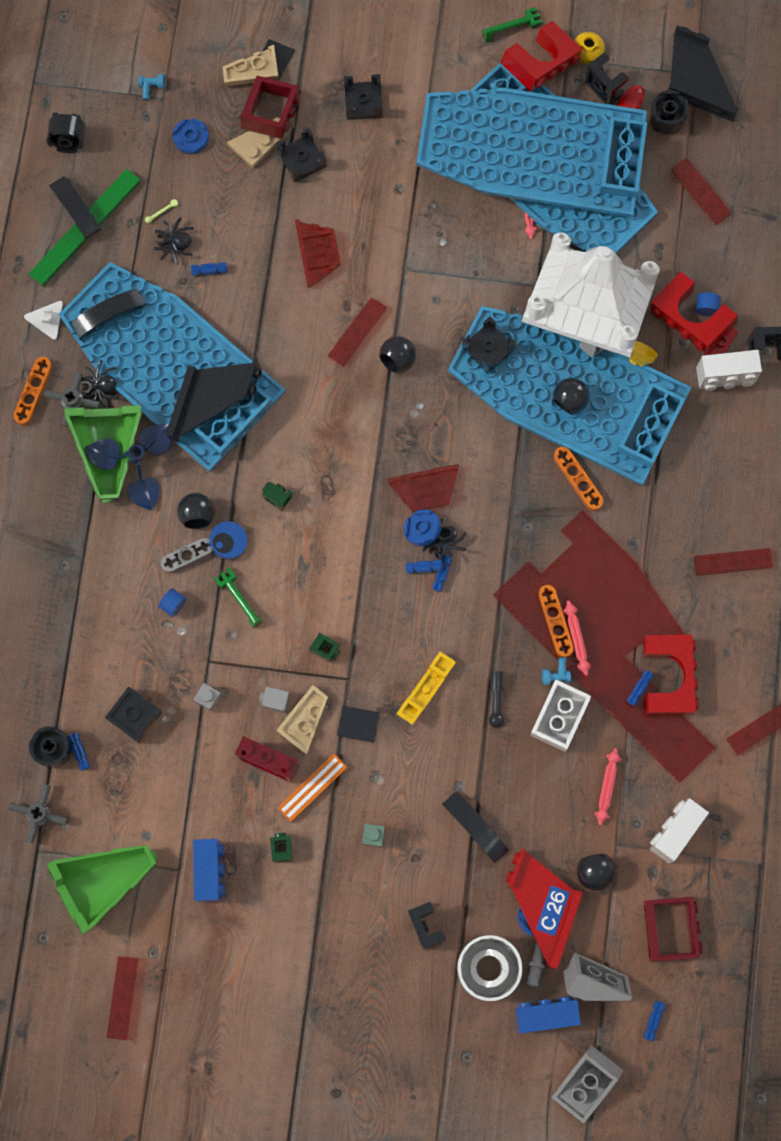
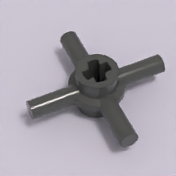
[44,372,100,427]
[9,784,68,844]

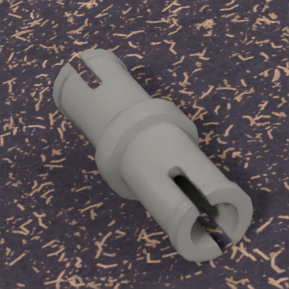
[526,944,545,987]

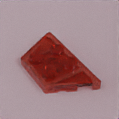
[295,219,341,288]
[387,464,459,513]

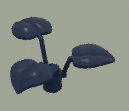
[85,424,171,510]

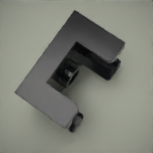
[585,52,629,105]
[344,74,383,120]
[276,128,327,183]
[462,316,516,374]
[748,327,781,360]
[105,686,162,744]
[408,901,446,950]

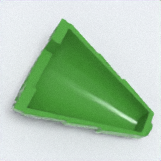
[64,405,142,503]
[47,845,158,935]

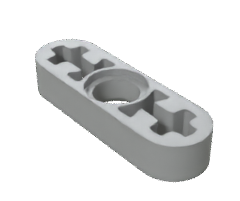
[161,538,213,573]

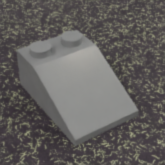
[563,953,632,1001]
[551,1045,623,1124]

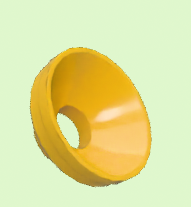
[574,32,605,64]
[629,341,658,367]

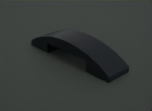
[49,176,101,239]
[71,289,146,339]
[442,791,509,864]

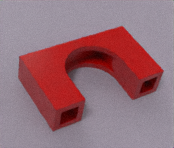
[500,21,583,92]
[651,271,738,354]
[643,635,699,715]

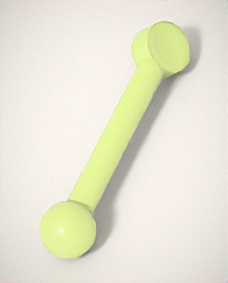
[145,199,178,224]

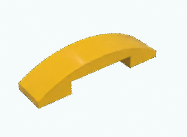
[396,652,456,725]

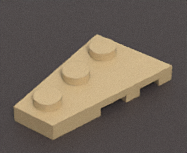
[222,45,279,86]
[227,117,291,168]
[276,685,328,755]

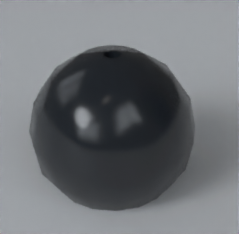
[379,336,416,373]
[552,378,590,415]
[177,493,215,529]
[576,854,616,891]

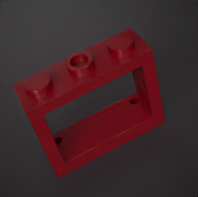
[240,75,301,139]
[235,736,300,784]
[643,897,703,962]

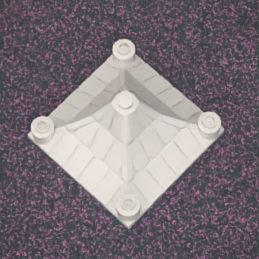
[522,233,660,357]

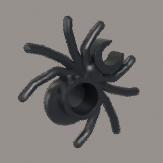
[154,217,194,264]
[81,360,120,409]
[422,518,467,561]

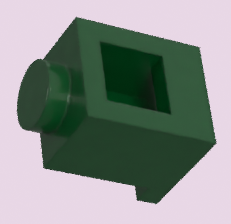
[262,482,293,512]
[309,632,341,663]
[270,833,293,863]

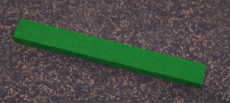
[28,168,141,287]

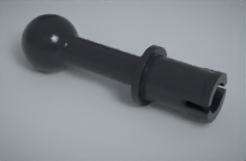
[489,671,505,728]

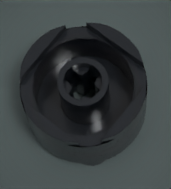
[649,90,689,134]
[47,113,86,153]
[29,726,72,768]

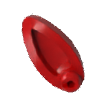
[617,86,645,109]

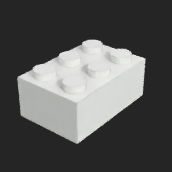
[696,350,762,391]
[530,680,591,752]
[650,798,709,864]

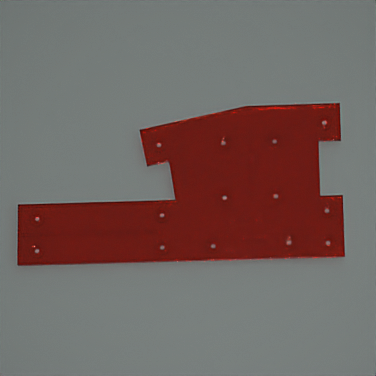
[493,510,715,783]

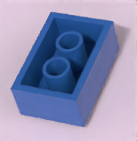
[193,839,226,903]
[514,996,581,1034]

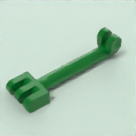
[481,7,543,42]
[214,568,263,629]

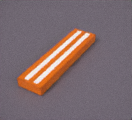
[278,754,348,822]

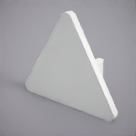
[24,301,63,340]

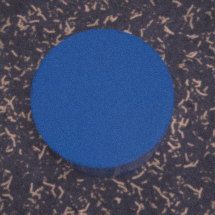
[696,292,721,316]
[158,588,187,617]

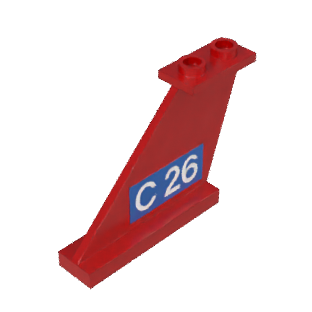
[505,849,583,970]

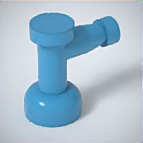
[138,74,165,100]
[542,657,571,685]

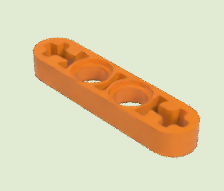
[13,357,52,426]
[554,447,603,511]
[538,585,573,658]

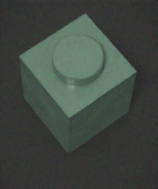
[362,824,385,848]

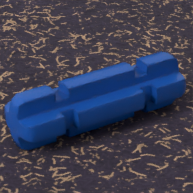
[191,262,227,276]
[432,555,452,592]
[406,560,443,574]
[627,670,654,706]
[68,733,90,771]
[643,1001,666,1041]

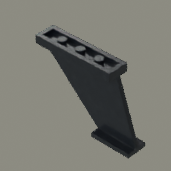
[668,25,739,122]
[166,360,262,443]

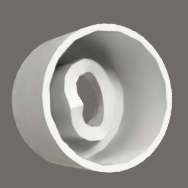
[457,935,522,1001]

